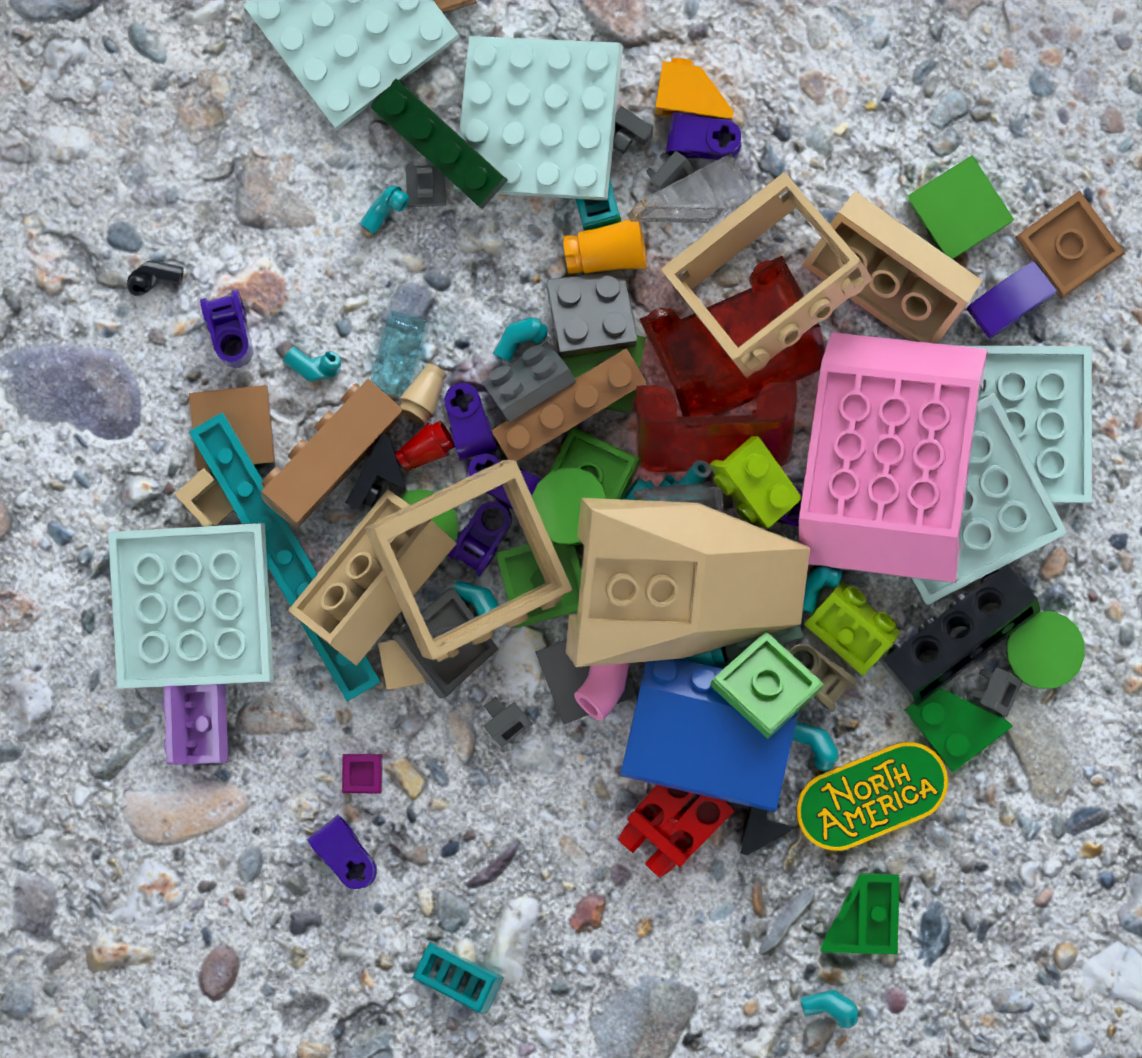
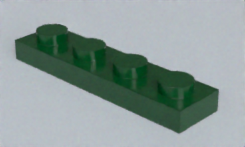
[371,78,508,209]

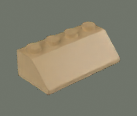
[802,191,982,344]
[288,489,457,666]

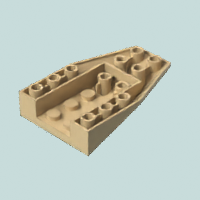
[565,498,810,667]

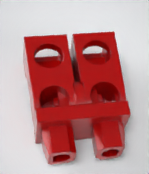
[618,785,735,878]

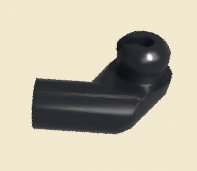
[127,260,184,296]

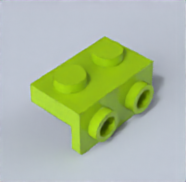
[709,436,802,528]

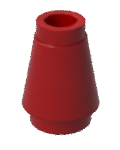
[395,420,455,472]

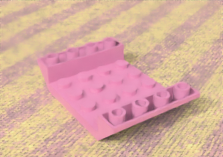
[799,332,988,583]

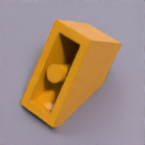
[654,57,734,121]

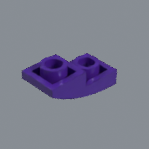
[966,261,1057,339]

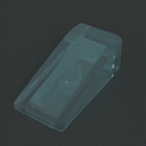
[370,310,428,397]

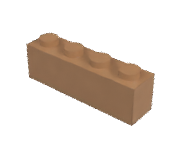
[491,348,647,461]
[261,378,403,530]

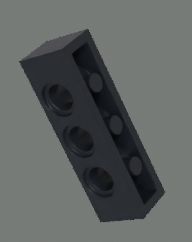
[883,564,1041,706]

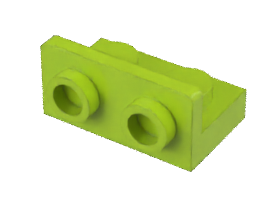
[804,581,900,676]

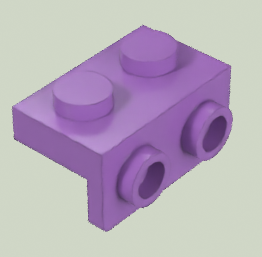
[162,684,228,765]

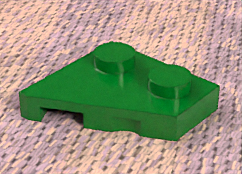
[904,688,1013,772]
[820,873,899,955]

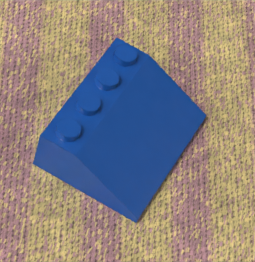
[620,659,798,812]

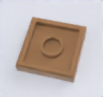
[1015,191,1125,300]
[189,385,275,471]

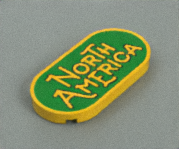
[796,742,948,851]

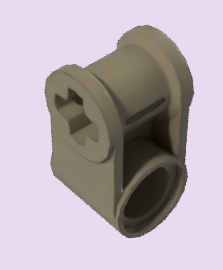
[786,644,857,712]

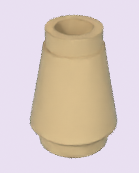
[399,364,447,424]

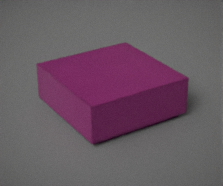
[342,754,383,794]

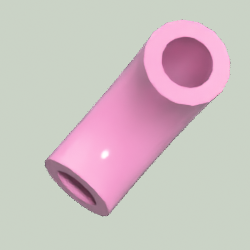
[574,663,630,721]

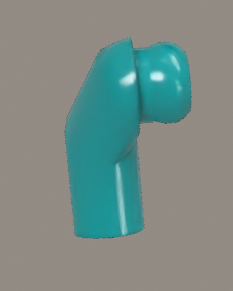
[359,186,409,235]
[492,317,548,363]
[282,347,342,382]
[658,460,711,502]
[803,566,842,614]
[454,580,499,616]
[792,722,839,771]
[800,990,858,1028]

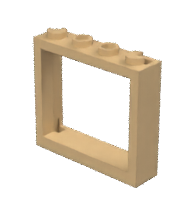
[661,172,873,378]
[364,460,572,662]

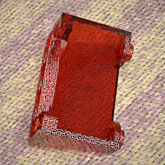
[639,256,825,425]
[634,382,797,473]

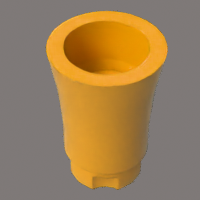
[563,215,648,274]

